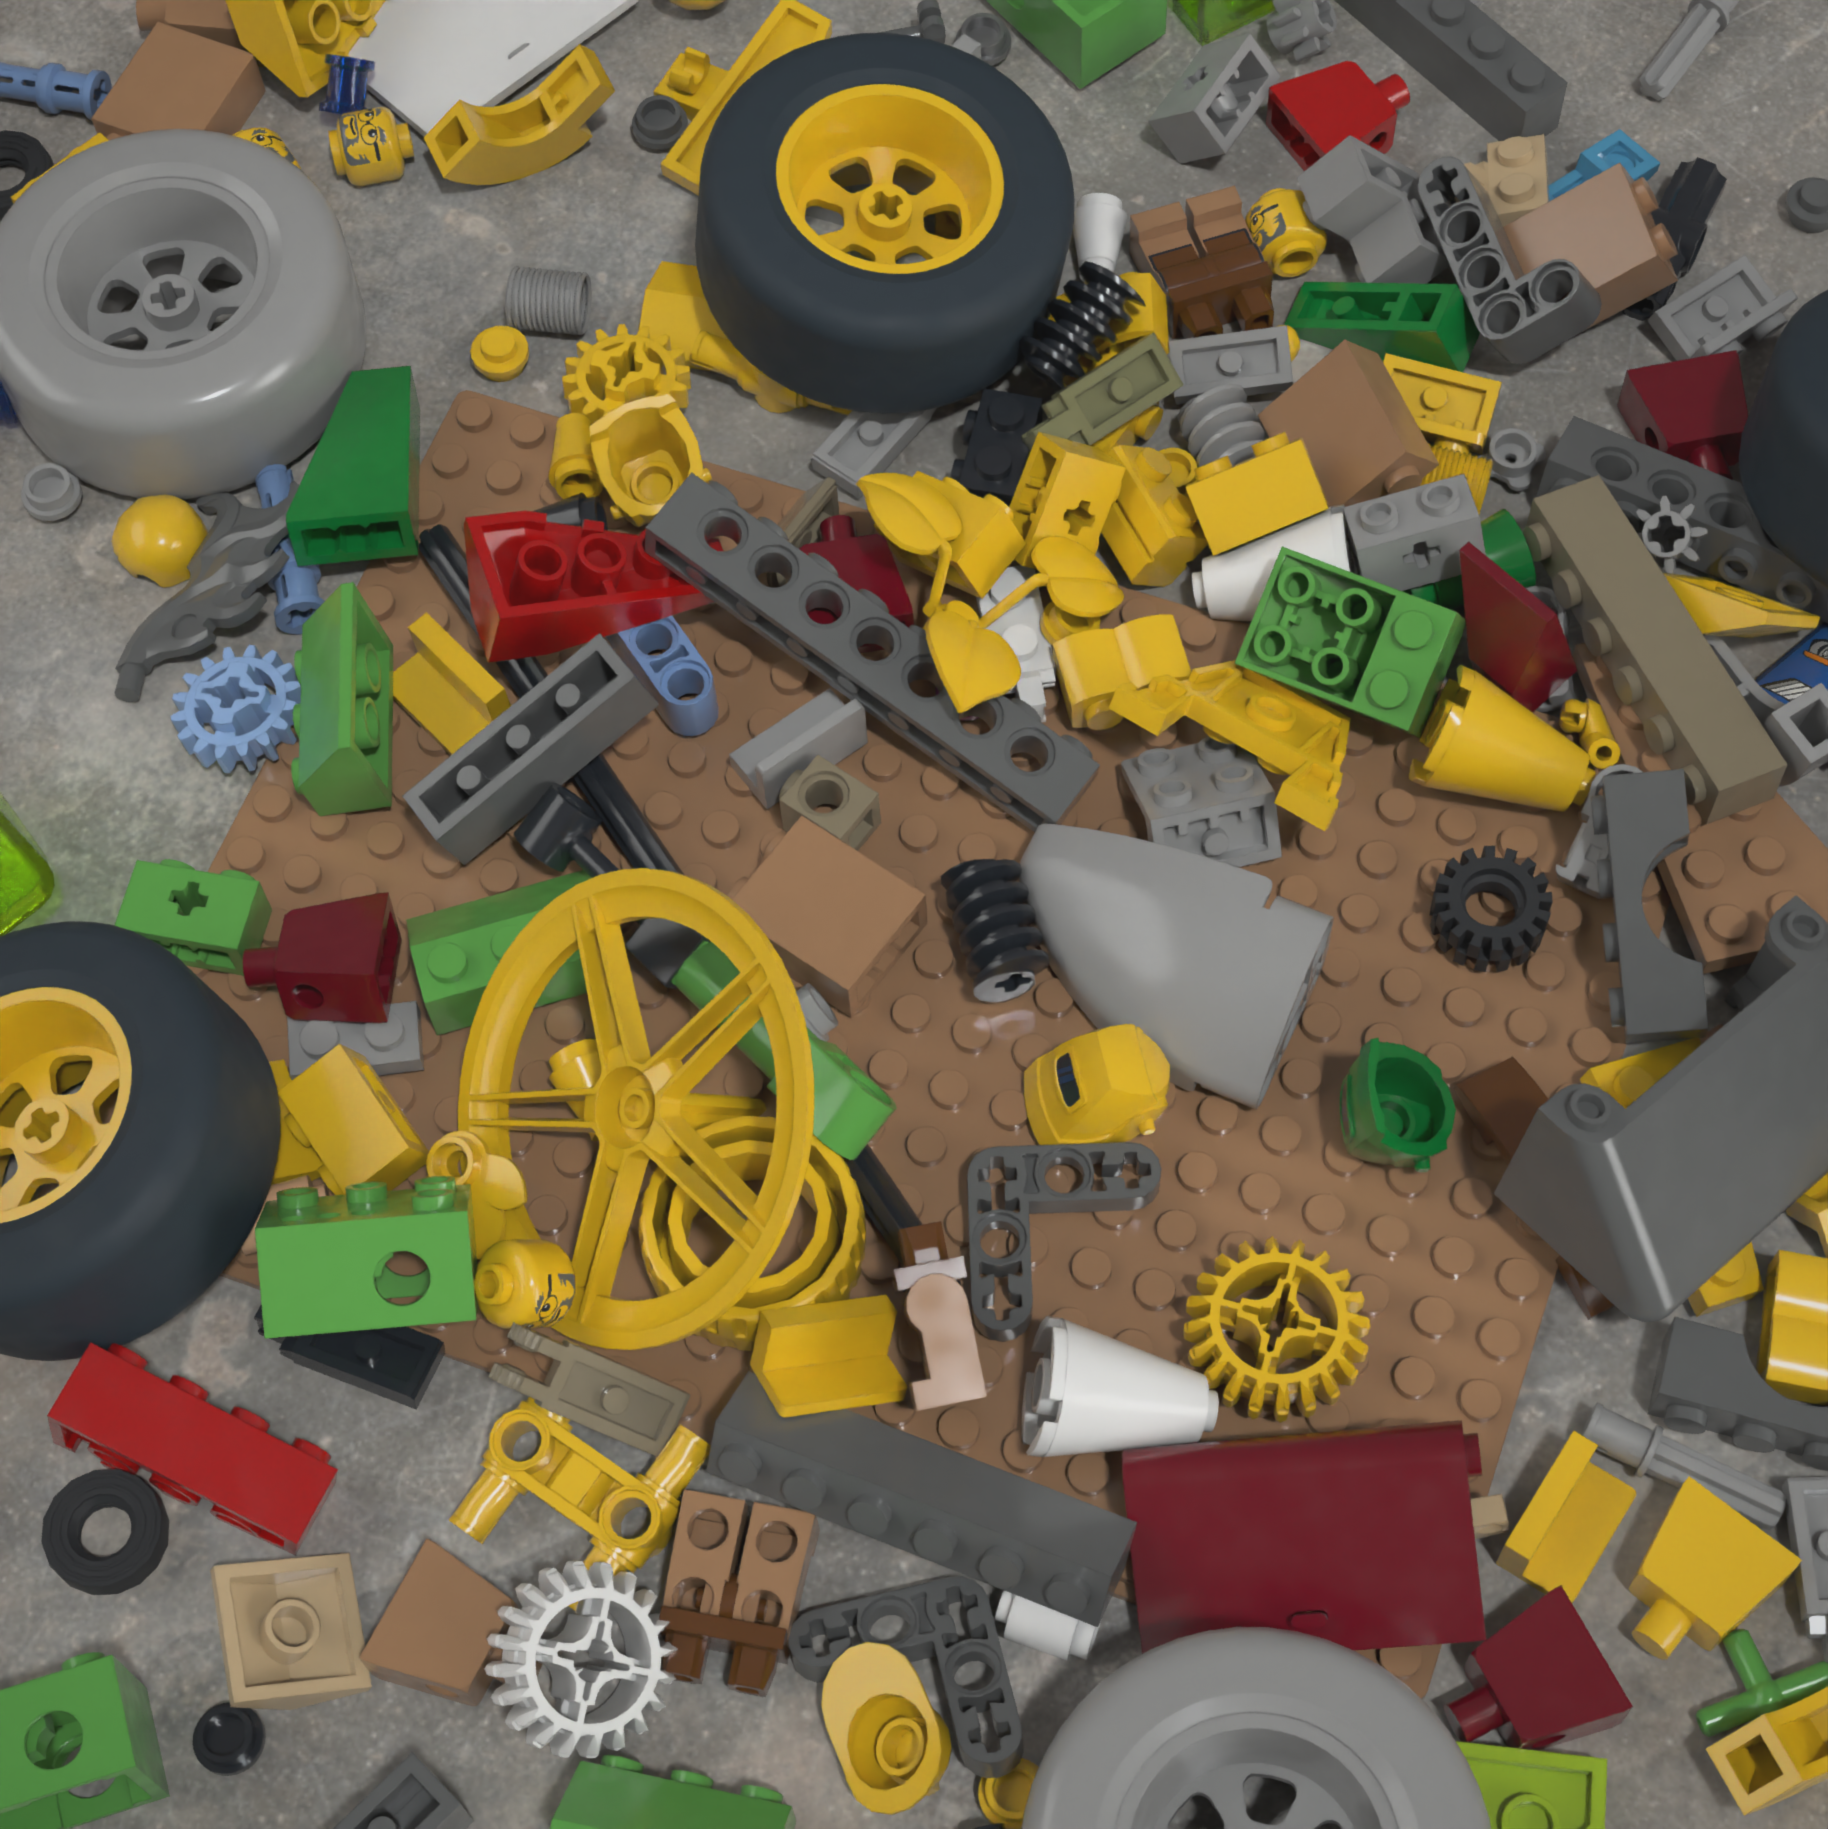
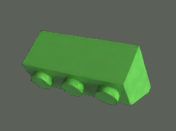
[291,582,394,816]
[406,870,591,1035]
[550,1755,797,1829]

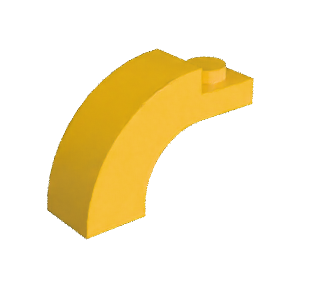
[423,44,615,185]
[1706,1687,1828,1815]

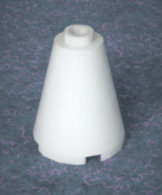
[1192,504,1358,621]
[1022,1316,1219,1457]

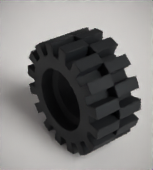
[1429,846,1553,972]

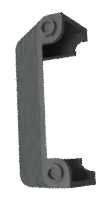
[1494,895,1828,1322]

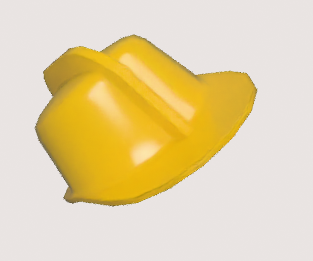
[821,1642,952,1815]

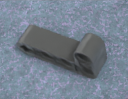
[1418,156,1602,364]

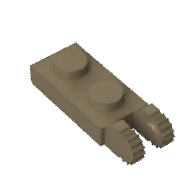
[488,1322,691,1457]

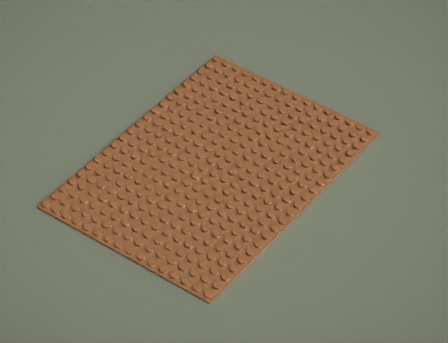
[38,390,1671,1700]

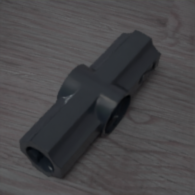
[1623,157,1727,321]

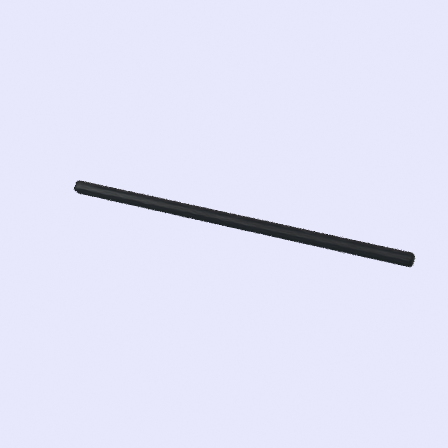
[419,524,961,1285]

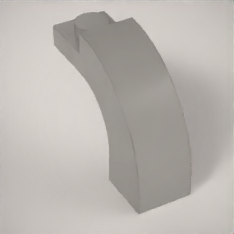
[1704,635,1828,786]

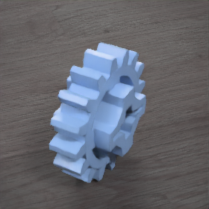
[170,645,301,773]

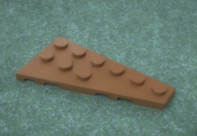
[1572,643,1828,974]

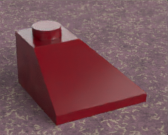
[1459,541,1578,712]

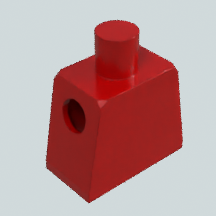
[1266,60,1410,171]

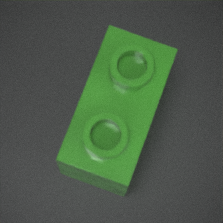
[114,859,272,976]

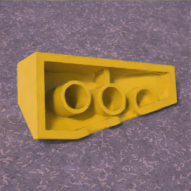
[225,0,386,98]

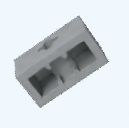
[1148,33,1281,164]
[1343,474,1486,591]

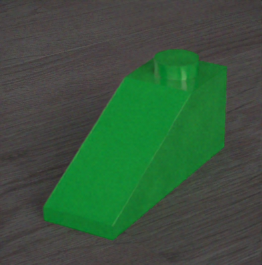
[1284,282,1480,372]

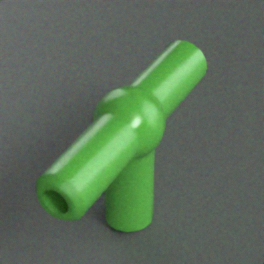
[1696,1629,1828,1737]

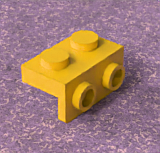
[1383,353,1502,455]

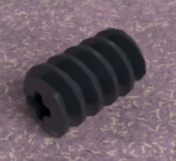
[1019,261,1146,392]
[941,859,1050,1002]

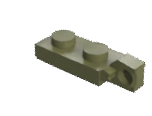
[1021,333,1184,452]

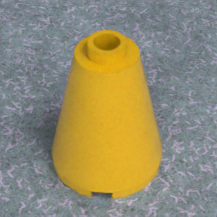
[1409,665,1596,812]

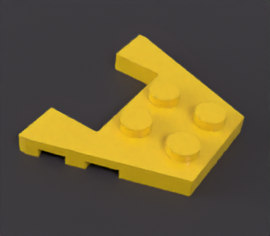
[1109,660,1351,831]

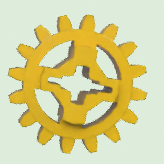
[562,324,691,424]

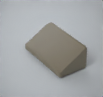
[757,477,839,588]

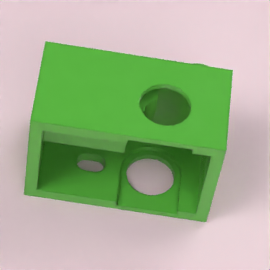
[986,0,1167,89]
[255,1176,478,1339]
[0,1652,170,1829]

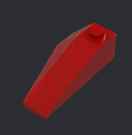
[464,510,723,663]

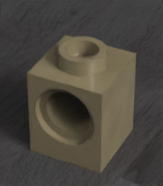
[779,755,881,851]

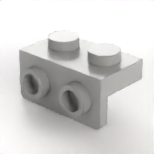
[1648,255,1798,361]

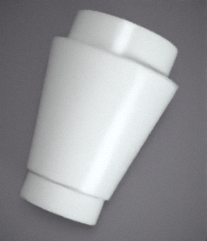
[1073,193,1128,280]

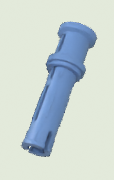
[0,62,112,120]
[255,464,325,634]

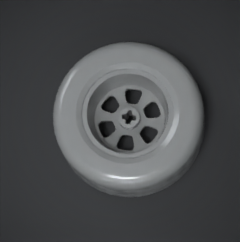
[0,129,366,499]
[1022,1627,1491,1829]

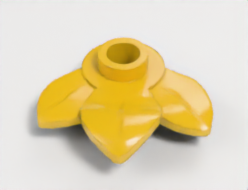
[426,1131,527,1260]

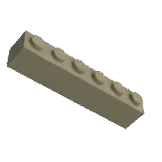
[1523,475,1788,824]

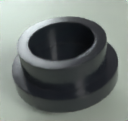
[193,1702,266,1776]

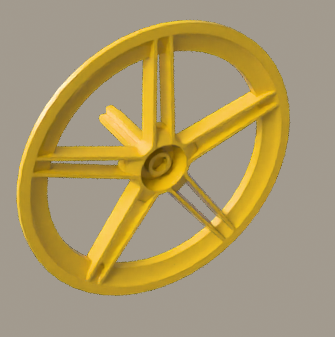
[457,868,814,1350]

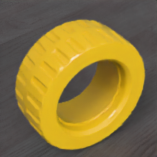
[638,1115,866,1351]

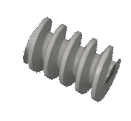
[1178,383,1265,467]

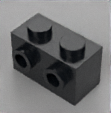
[950,388,1042,507]

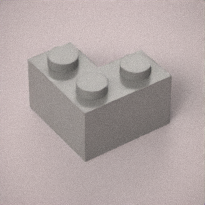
[1297,135,1450,284]

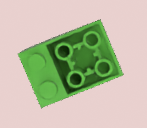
[1234,546,1466,738]

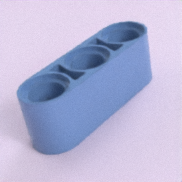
[606,616,719,736]

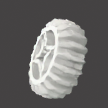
[484,1561,678,1759]

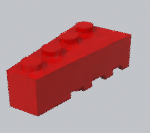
[47,1342,338,1556]

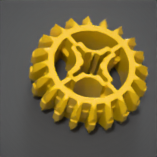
[1183,1235,1370,1423]

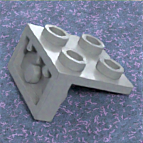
[1121,736,1282,867]

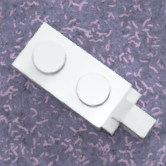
[976,565,1056,722]

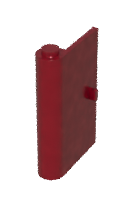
[1122,1420,1486,1654]

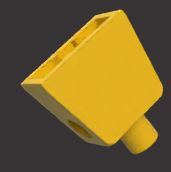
[1628,1476,1802,1660]

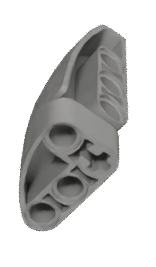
[1019,824,1334,1109]

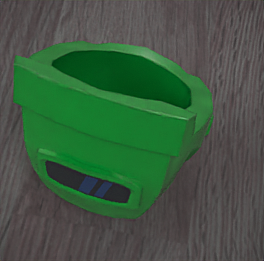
[1340,1037,1456,1173]

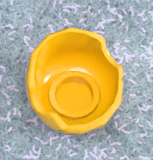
[111,494,208,588]

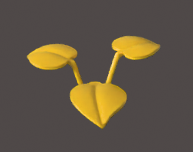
[855,473,1124,713]

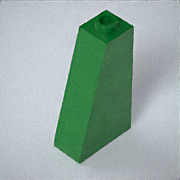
[286,366,420,566]

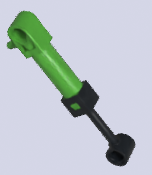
[514,783,896,1160]

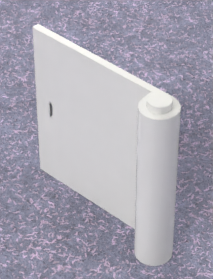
[345,0,639,136]

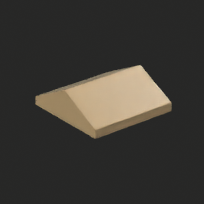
[210,1553,372,1710]

